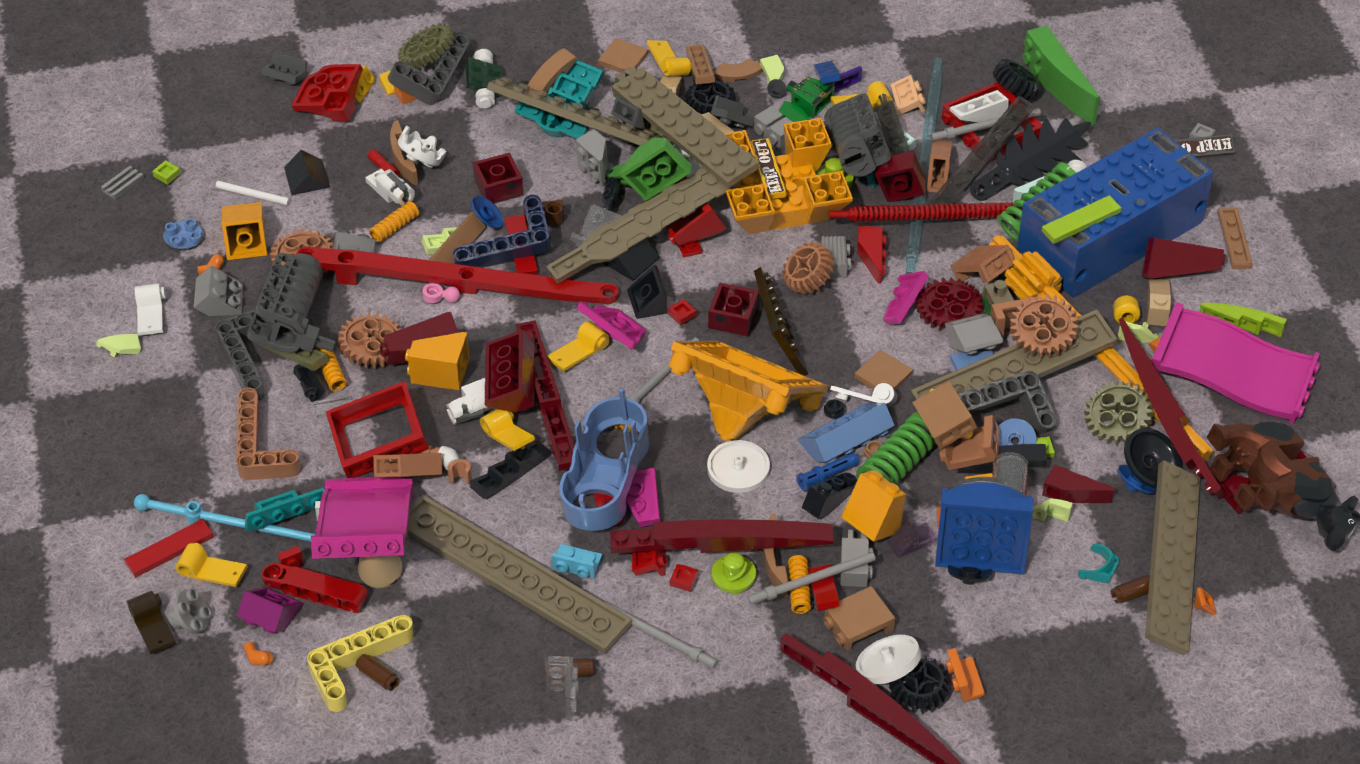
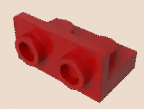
[632,550,668,576]

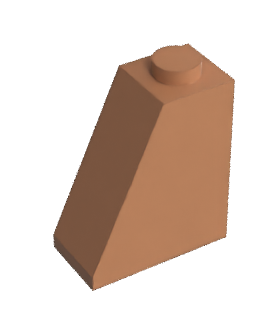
[927,140,952,194]
[373,453,442,477]

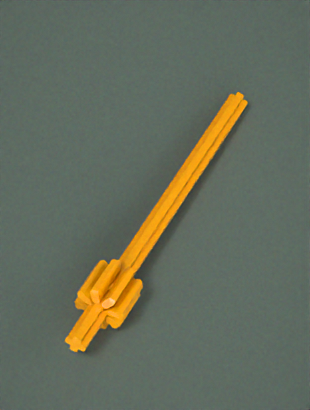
[989,235,1214,462]

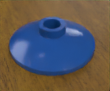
[471,196,503,229]
[1118,465,1156,494]

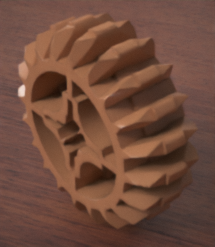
[782,241,835,295]

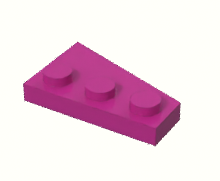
[883,271,929,325]
[625,468,661,527]

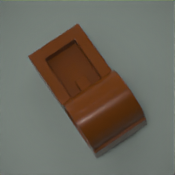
[523,200,564,227]

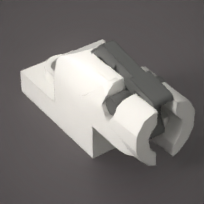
[365,169,415,205]
[446,378,492,425]

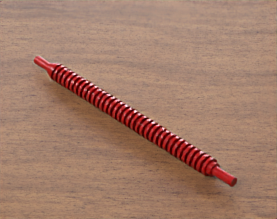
[828,202,1022,222]

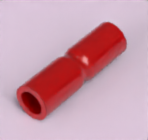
[367,149,399,176]

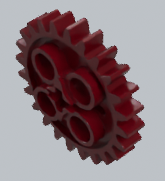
[916,277,983,331]

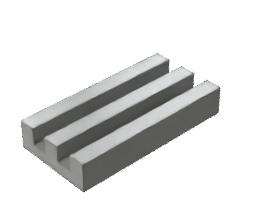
[101,166,144,200]

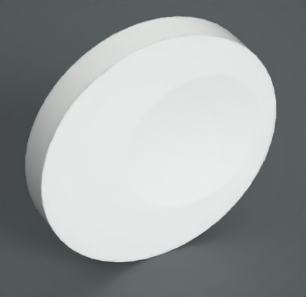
[707,440,770,493]
[856,635,922,684]

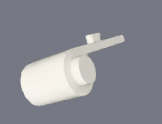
[134,283,166,336]
[830,383,897,407]

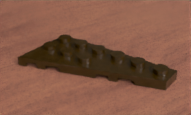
[754,267,808,376]

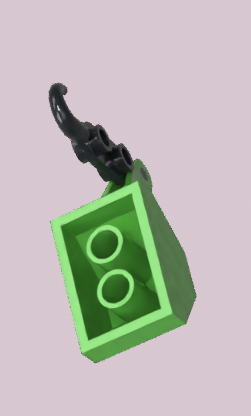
[593,137,692,220]

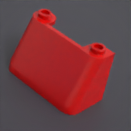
[643,176,727,246]

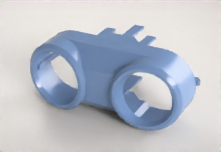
[559,389,650,531]

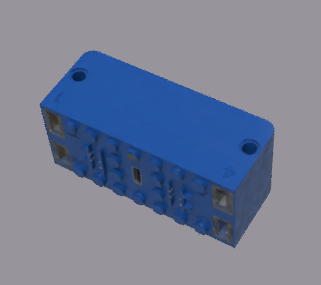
[1017,128,1214,298]

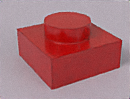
[677,241,702,258]
[668,299,696,325]
[277,546,304,567]
[670,564,698,592]

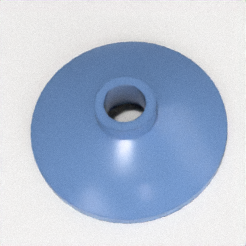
[999,418,1036,446]

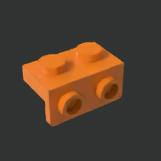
[945,648,985,702]

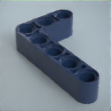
[453,194,551,268]

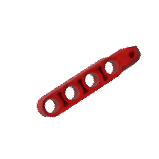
[261,563,368,613]

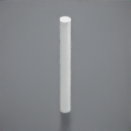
[215,181,290,206]

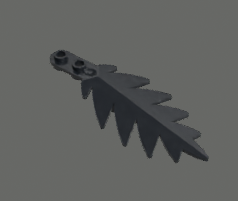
[970,118,1091,200]

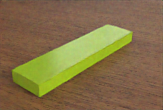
[1042,195,1121,244]

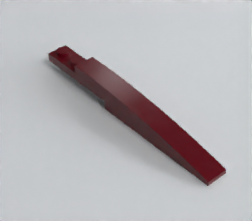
[1119,318,1227,499]
[515,320,574,471]
[610,519,834,554]
[780,633,961,764]

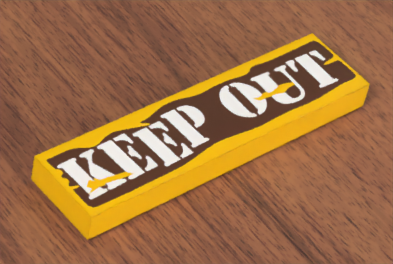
[750,138,786,199]

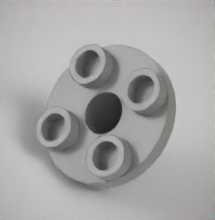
[168,588,212,634]

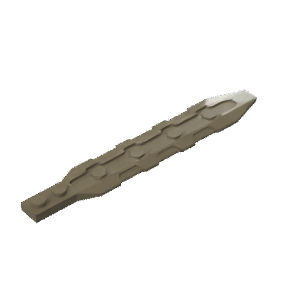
[546,152,754,284]

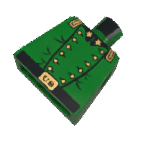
[787,77,835,119]

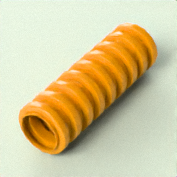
[369,201,419,243]
[313,346,347,391]
[788,555,811,614]

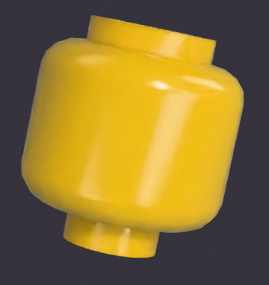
[1113,295,1140,324]

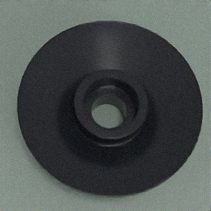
[948,565,992,585]

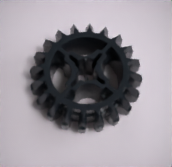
[993,59,1042,101]
[685,78,736,120]
[889,656,952,714]

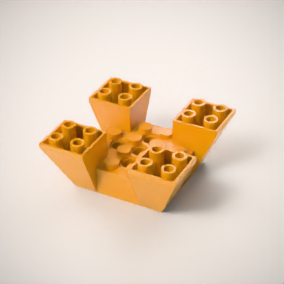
[725,118,853,234]

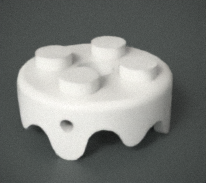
[398,126,447,168]

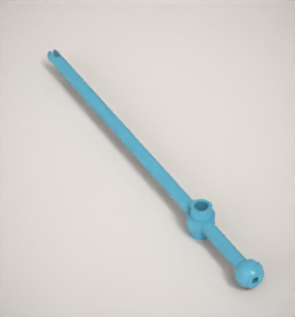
[134,494,315,542]

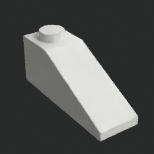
[950,90,1009,122]

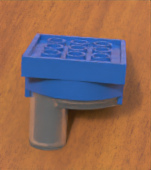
[935,452,1033,575]

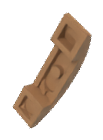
[528,48,578,92]
[390,120,418,185]
[763,514,788,597]

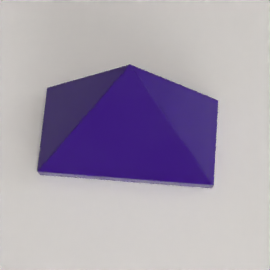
[829,66,862,93]

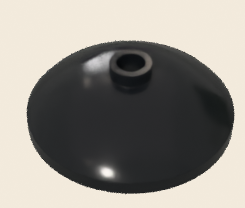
[1124,428,1182,488]

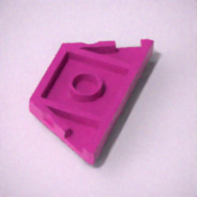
[577,302,647,350]

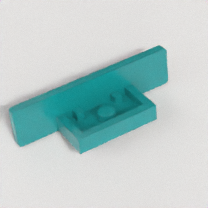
[245,488,324,532]

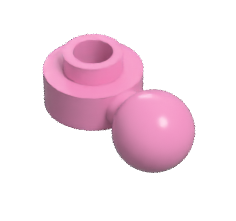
[422,283,460,303]

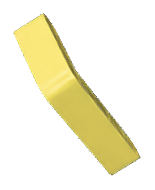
[307,615,414,712]

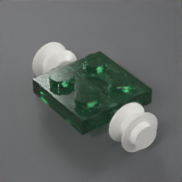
[466,49,504,109]

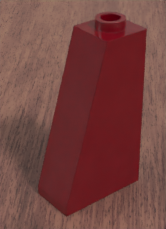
[1142,237,1225,278]
[380,312,458,365]

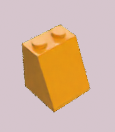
[221,202,267,260]
[405,332,470,390]
[841,470,906,541]

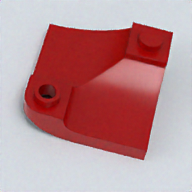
[291,64,363,121]

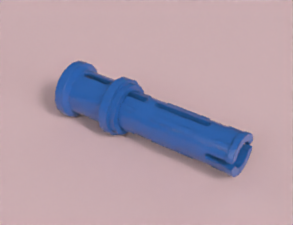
[796,452,859,492]

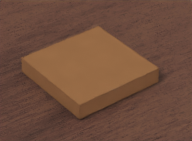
[598,38,648,73]
[854,350,913,390]

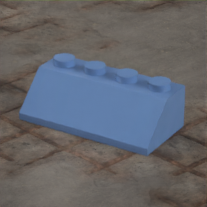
[797,402,895,464]

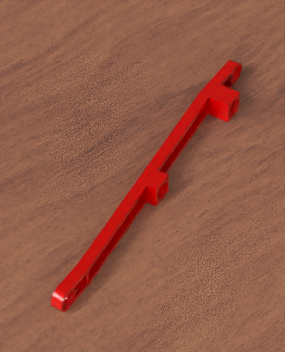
[296,247,619,304]

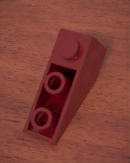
[1042,465,1115,503]

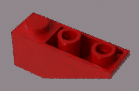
[857,226,886,284]

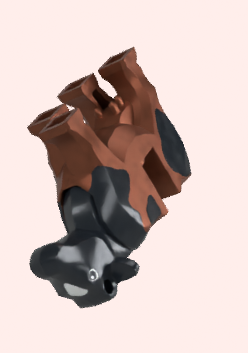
[1206,421,1360,551]

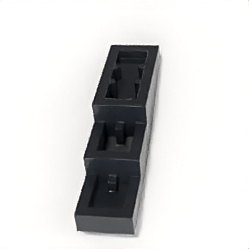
[470,440,551,499]
[957,444,1046,474]

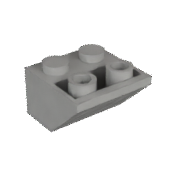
[575,129,609,187]
[194,266,244,316]
[945,313,1003,354]

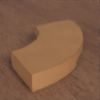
[713,59,763,82]

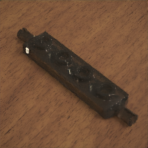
[875,94,911,156]

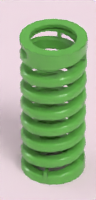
[997,162,1076,243]
[856,412,936,485]

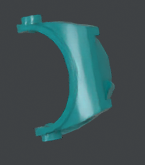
[1078,544,1120,583]

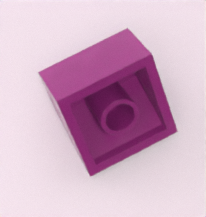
[237,587,303,634]

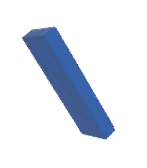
[813,61,840,84]

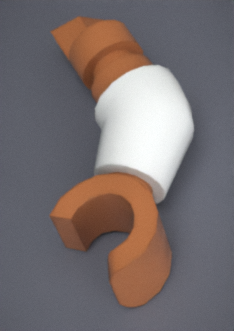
[418,445,472,484]

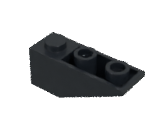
[802,472,857,519]

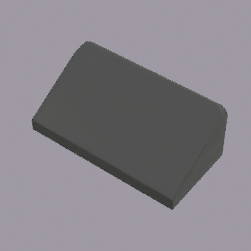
[611,96,644,128]

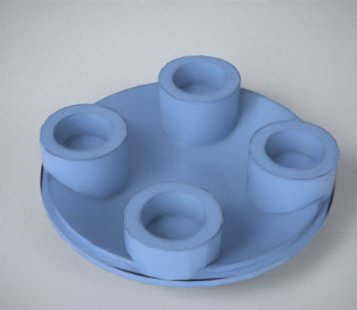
[163,218,204,249]

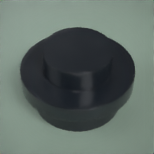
[767,79,786,98]
[823,399,845,419]

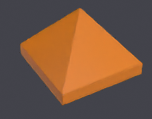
[1194,587,1217,615]

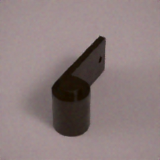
[126,591,176,654]

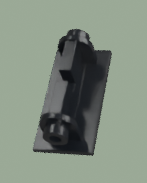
[293,365,326,405]

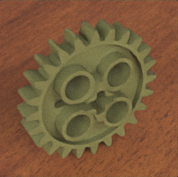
[397,23,455,68]
[1084,380,1154,446]

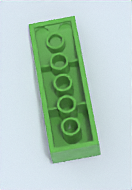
[1022,25,1100,125]

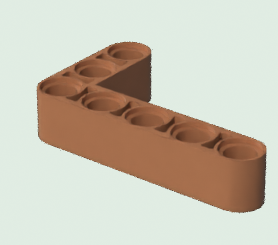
[236,388,301,480]

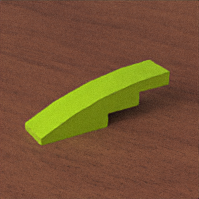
[1199,302,1287,337]

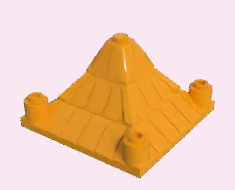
[668,341,829,441]

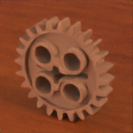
[270,228,333,276]
[1010,294,1079,358]
[338,312,401,369]

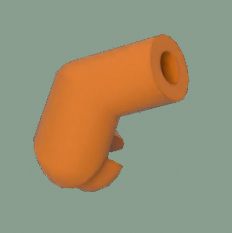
[197,254,224,275]
[243,642,273,666]

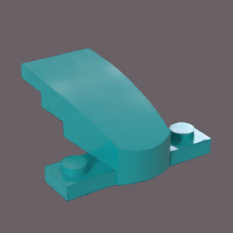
[514,60,604,139]

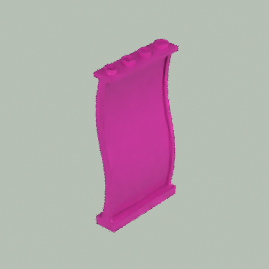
[1151,302,1320,424]
[311,476,414,559]

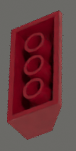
[484,330,534,413]

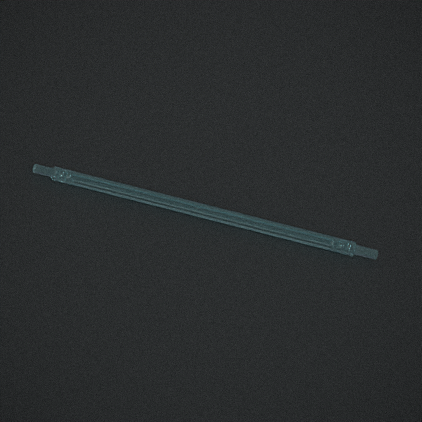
[905,57,942,274]

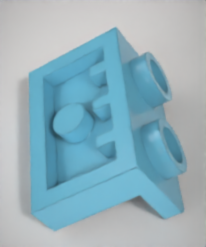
[551,544,602,579]

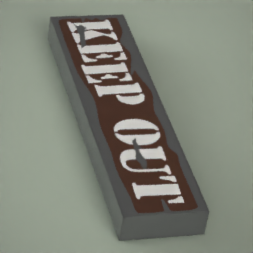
[1174,134,1235,158]

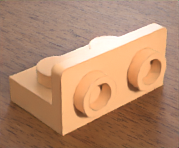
[891,75,926,114]

